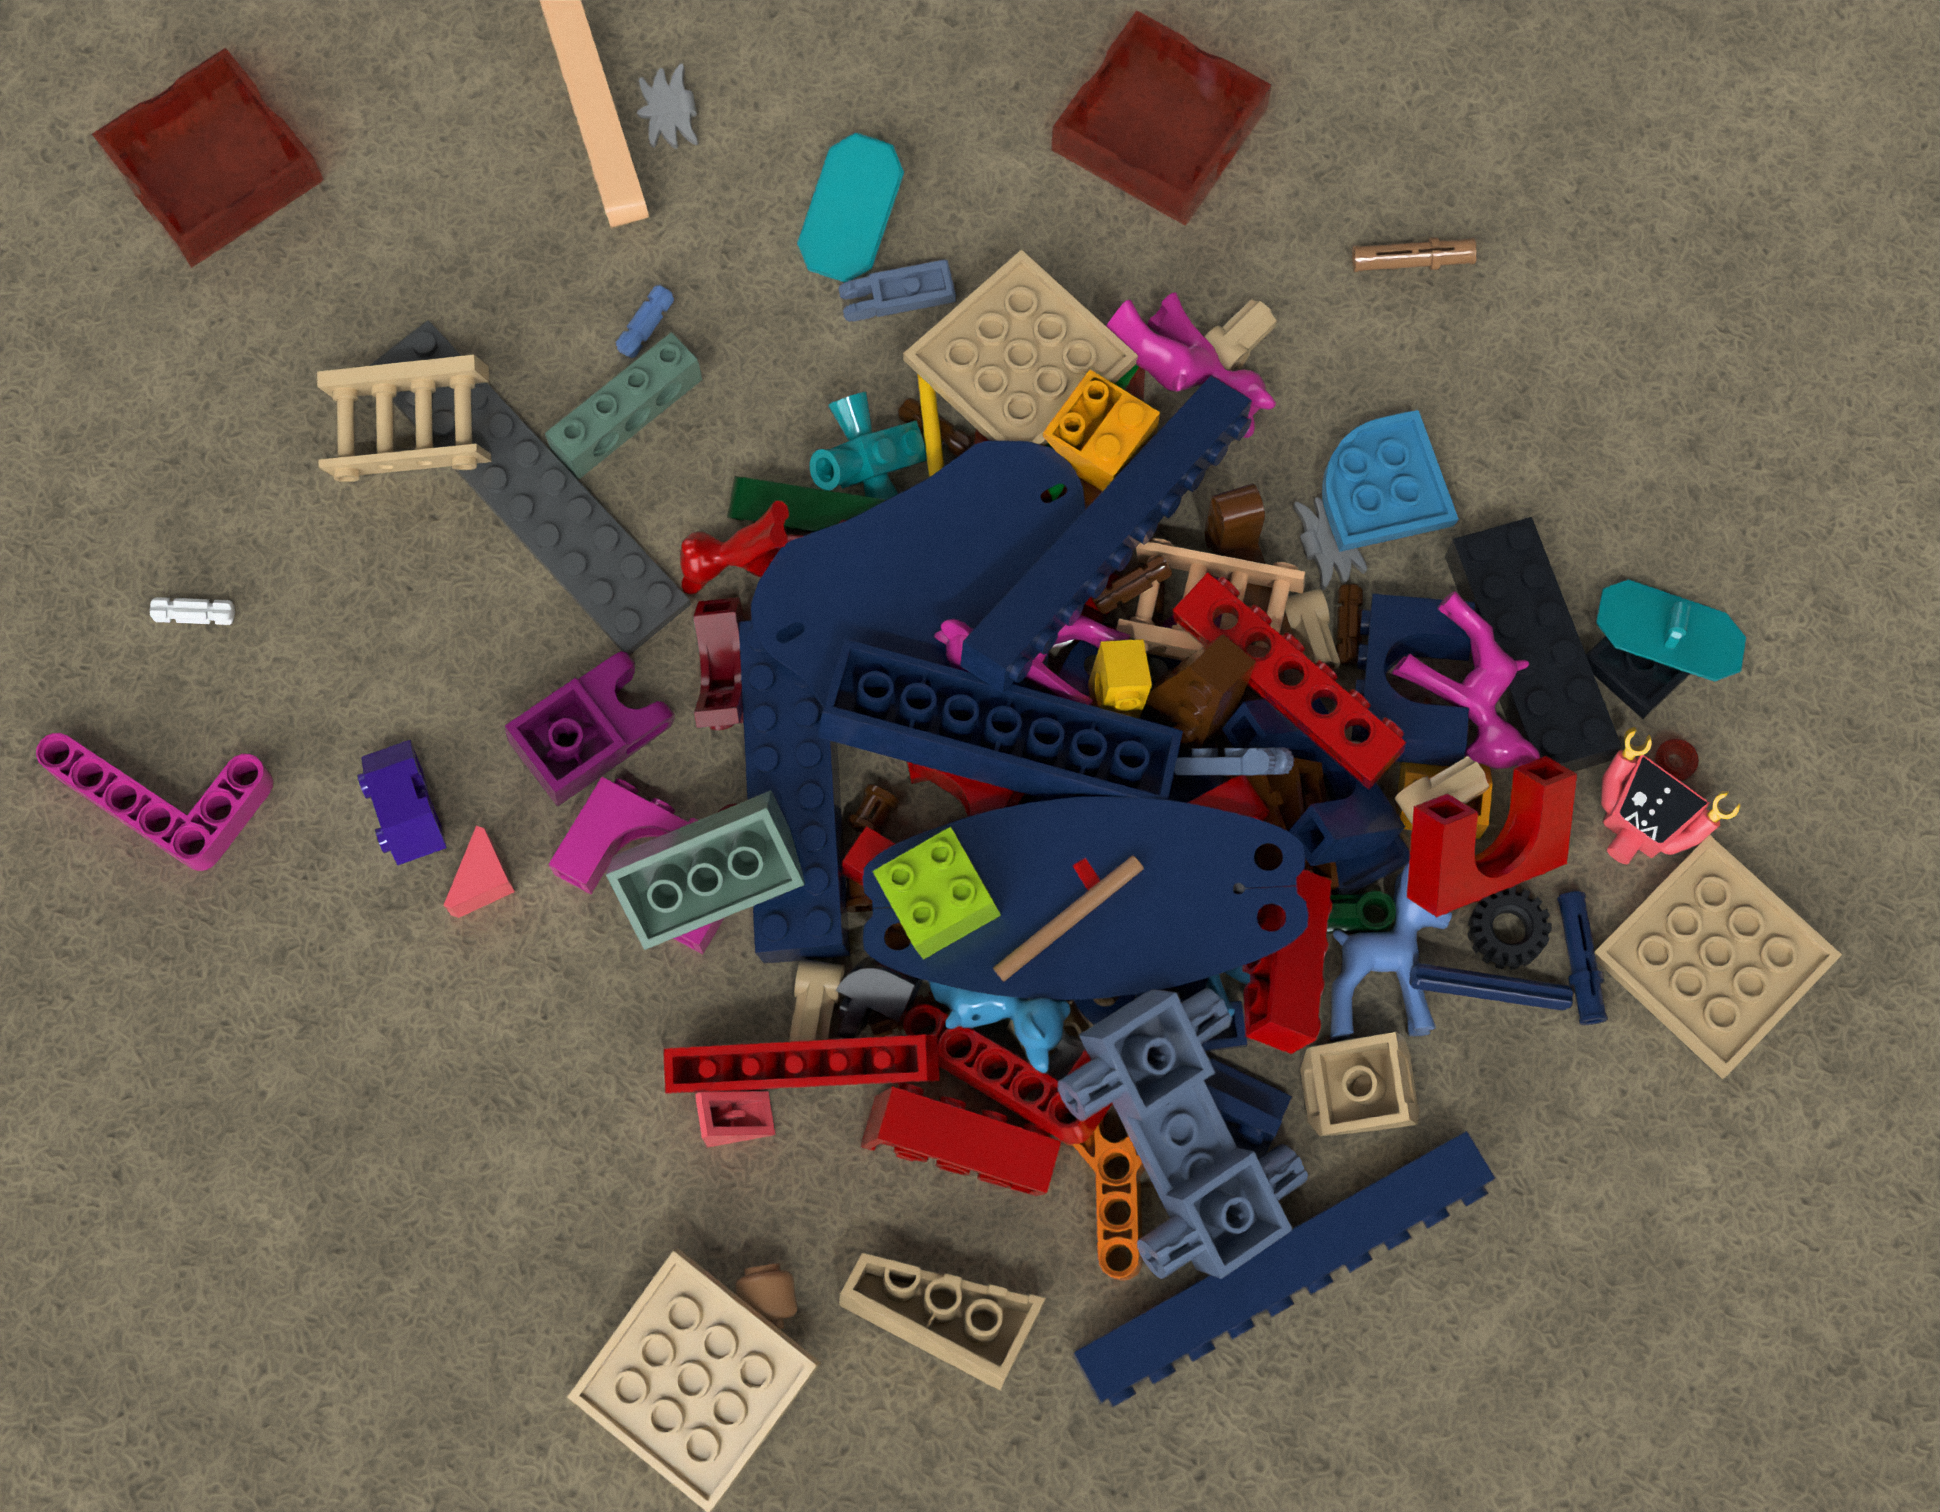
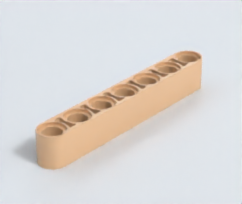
[539,0,649,228]

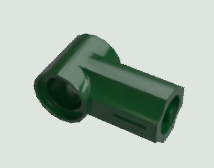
[1327,891,1396,934]

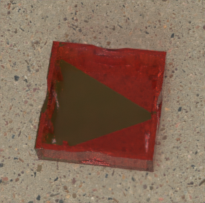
[1051,10,1272,226]
[92,48,324,268]

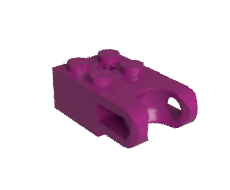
[505,651,676,807]

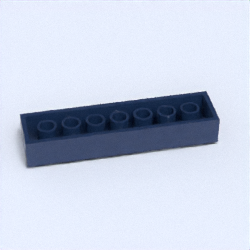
[739,620,850,964]
[818,639,1183,800]

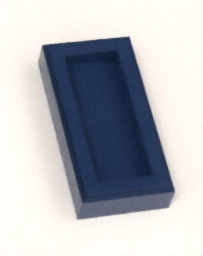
[1332,835,1410,895]

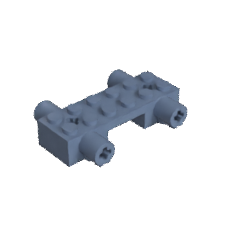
[1057,988,1309,1279]

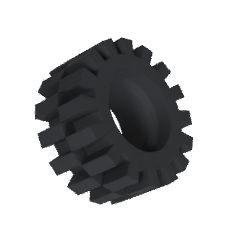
[1467,886,1552,970]

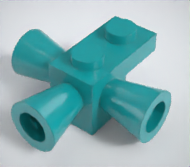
[809,391,927,500]

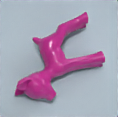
[1106,292,1276,438]
[1391,591,1540,769]
[934,615,1131,705]

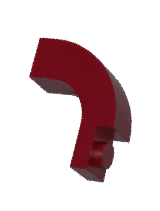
[693,597,744,730]

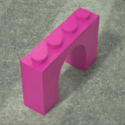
[548,777,724,954]

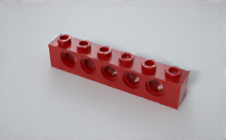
[1173,572,1406,789]
[664,1035,939,1094]

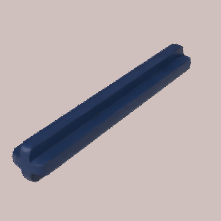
[1409,963,1573,1011]

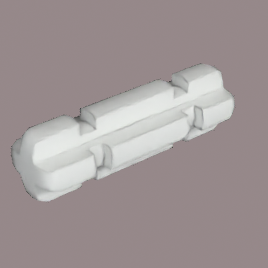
[150,597,235,625]

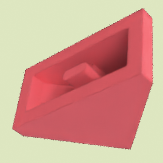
[444,826,515,918]
[695,1091,775,1147]

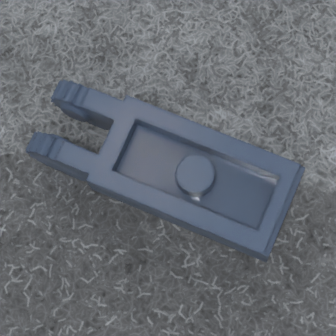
[838,259,956,322]
[1174,748,1295,775]

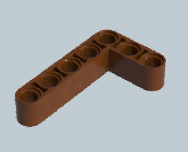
[1204,483,1303,686]

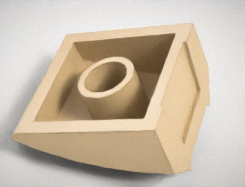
[1300,1032,1419,1136]

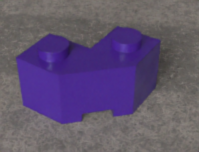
[357,740,447,866]

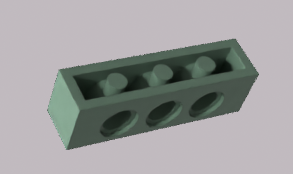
[545,332,702,480]

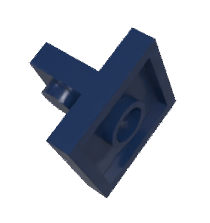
[1204,1058,1292,1159]

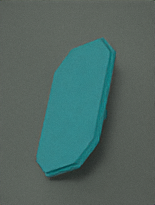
[797,132,904,283]
[1596,579,1746,682]

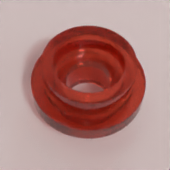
[1654,739,1699,781]

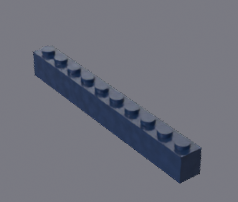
[960,376,1252,694]
[1073,1131,1495,1407]

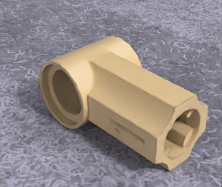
[1205,299,1277,371]
[1285,589,1340,670]
[1395,756,1489,824]
[789,959,845,1042]

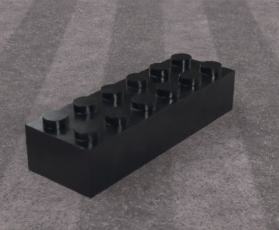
[1445,517,1622,772]

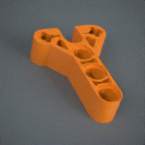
[1059,1112,1146,1281]

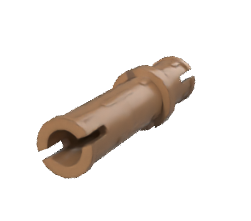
[1352,237,1477,272]

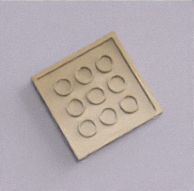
[903,249,1138,446]
[1594,835,1842,1079]
[567,1248,821,1512]

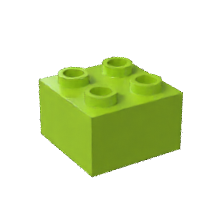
[872,827,1001,960]

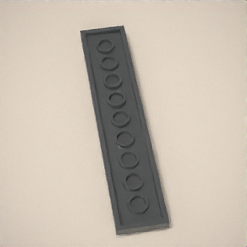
[369,320,691,655]

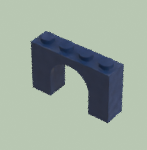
[1351,594,1475,766]
[1222,698,1406,866]

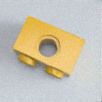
[1088,639,1152,719]

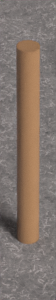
[993,855,1144,982]

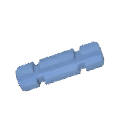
[616,285,674,358]

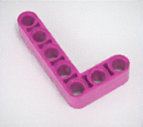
[36,733,273,871]

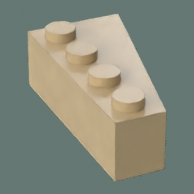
[839,1253,1046,1391]

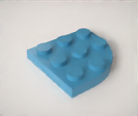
[1322,410,1459,552]

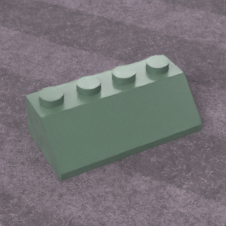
[606,790,805,950]

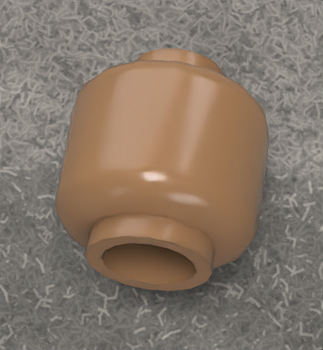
[735,1263,798,1329]

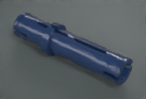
[1557,891,1608,1025]

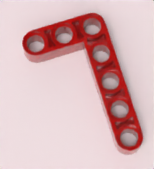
[903,1004,1113,1144]

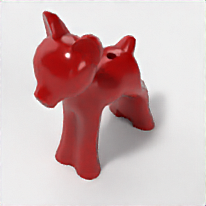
[680,500,847,594]

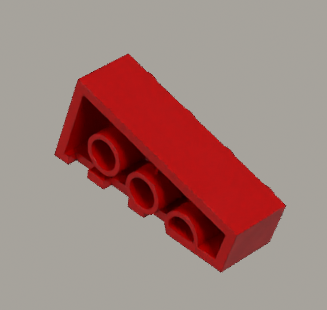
[1240,869,1332,1054]
[860,1083,1061,1197]

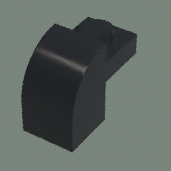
[836,956,923,1039]

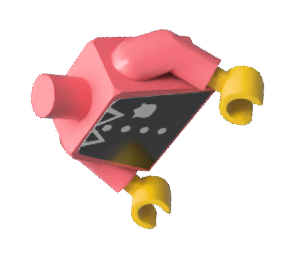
[1601,727,1741,865]

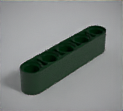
[727,476,886,533]

